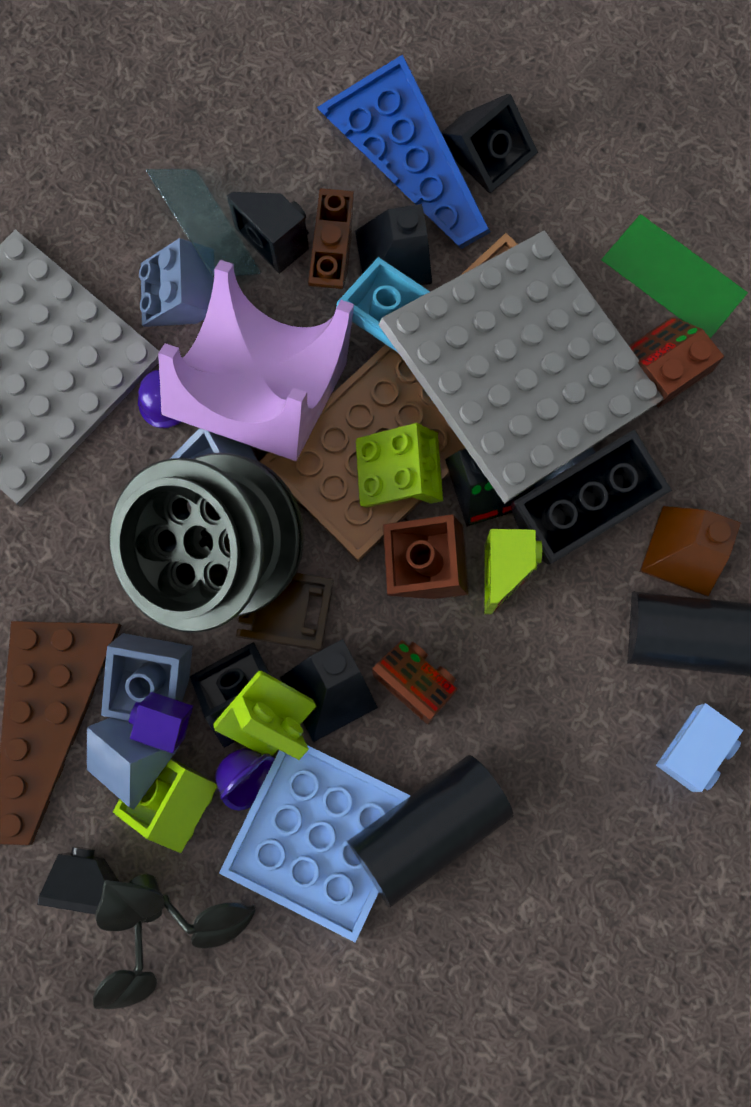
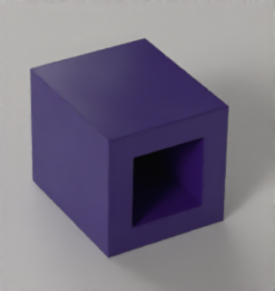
[129,692,193,753]

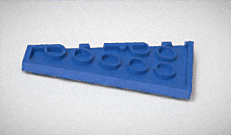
[317,55,491,249]

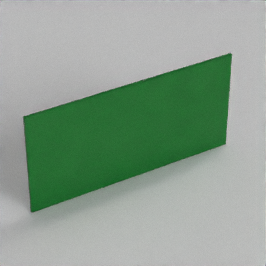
[601,214,748,339]

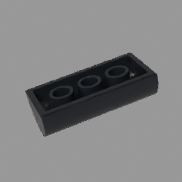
[511,429,672,565]
[627,591,751,677]
[347,755,513,907]

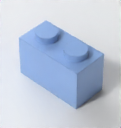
[656,703,743,792]

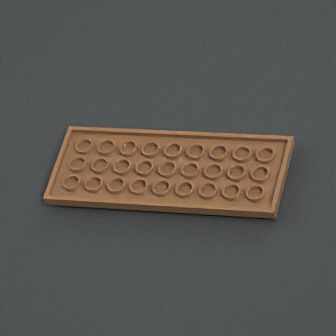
[259,233,518,562]

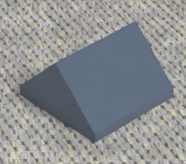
[87,718,180,809]

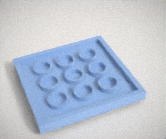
[219,745,410,942]

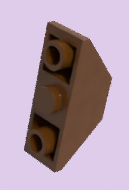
[308,188,354,289]

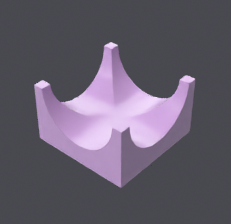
[158,260,354,461]

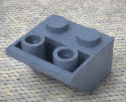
[139,238,214,327]

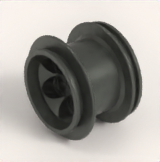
[110,452,304,632]

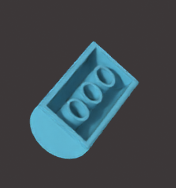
[336,257,430,353]

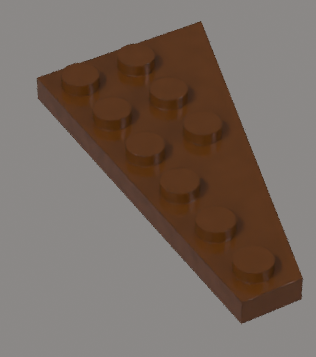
[0,621,122,845]

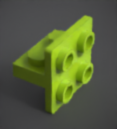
[213,671,316,760]

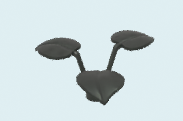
[93,874,255,1009]

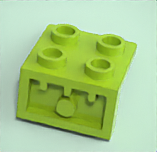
[356,423,443,508]

